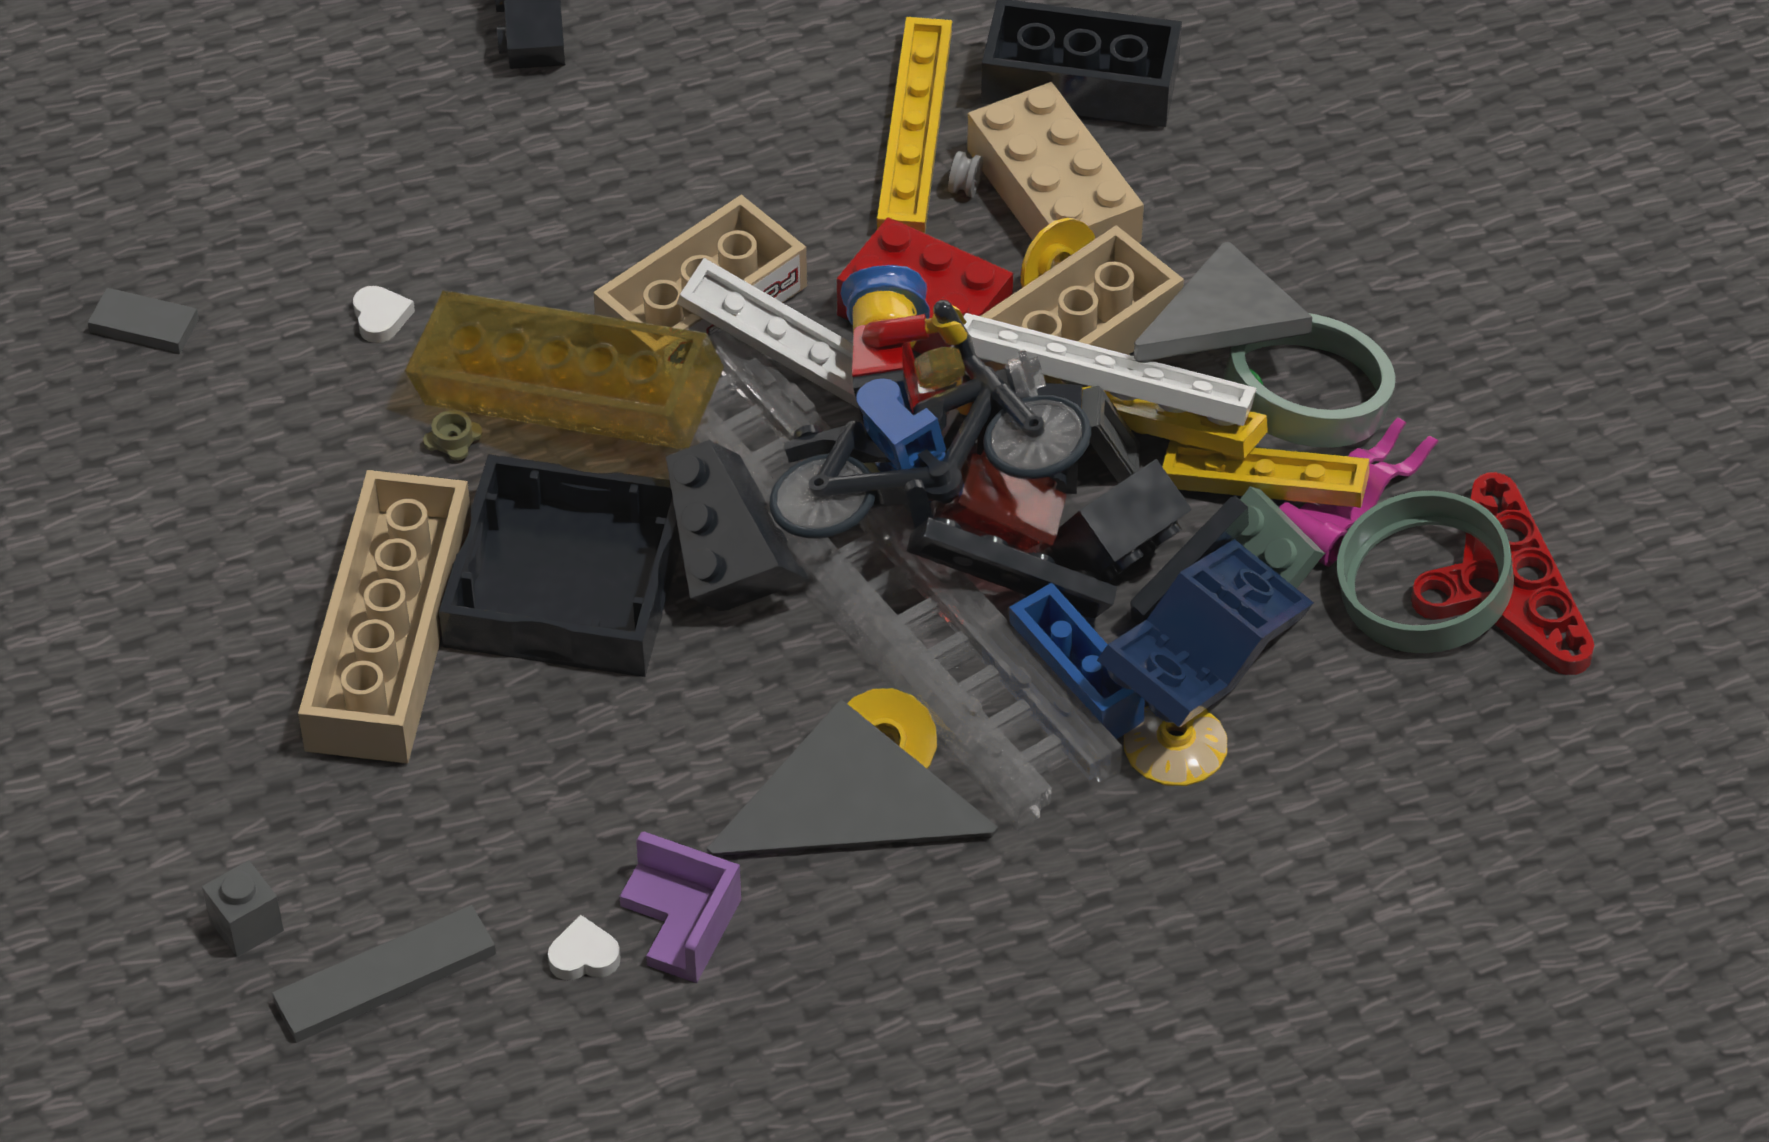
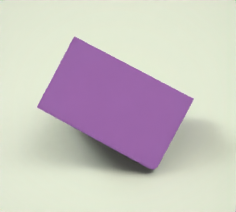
[620,832,741,983]

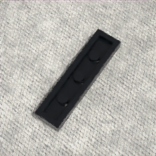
[906,518,1117,618]

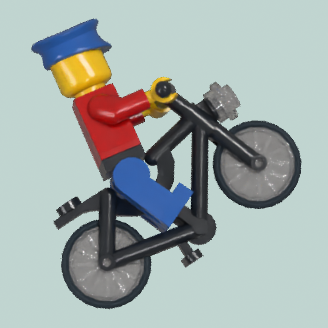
[769,265,1091,539]

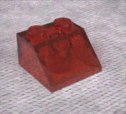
[942,450,1067,553]

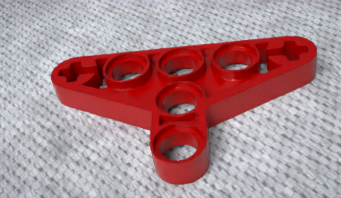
[1411,472,1595,675]

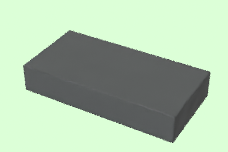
[88,288,199,354]
[1082,386,1140,483]

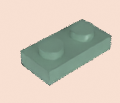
[1235,486,1325,588]

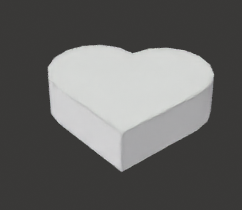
[353,286,415,343]
[548,915,620,980]

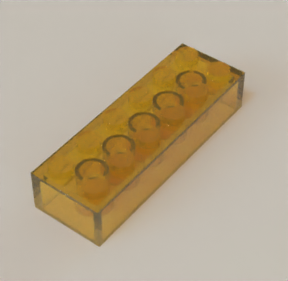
[405,291,724,449]

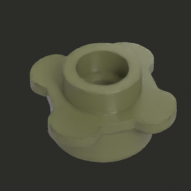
[423,410,482,460]

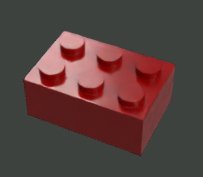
[837,217,1013,371]

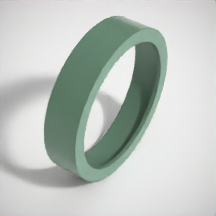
[1224,313,1395,448]
[1337,491,1514,653]

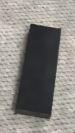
[1130,496,1249,625]

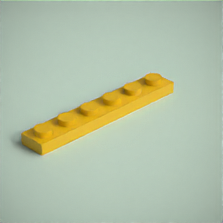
[877,17,952,233]

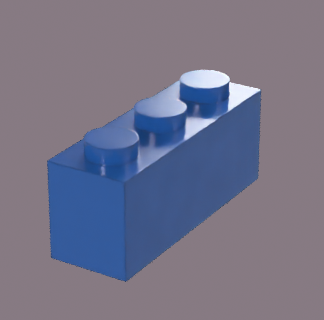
[1009,583,1145,748]

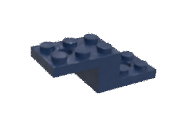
[1097,539,1314,727]

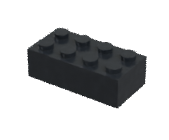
[981,0,1182,127]

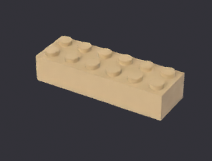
[298,470,471,763]

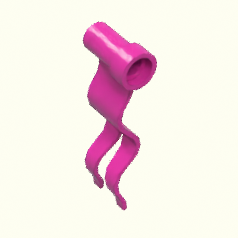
[1279,417,1438,567]

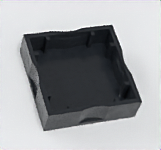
[439,454,681,677]

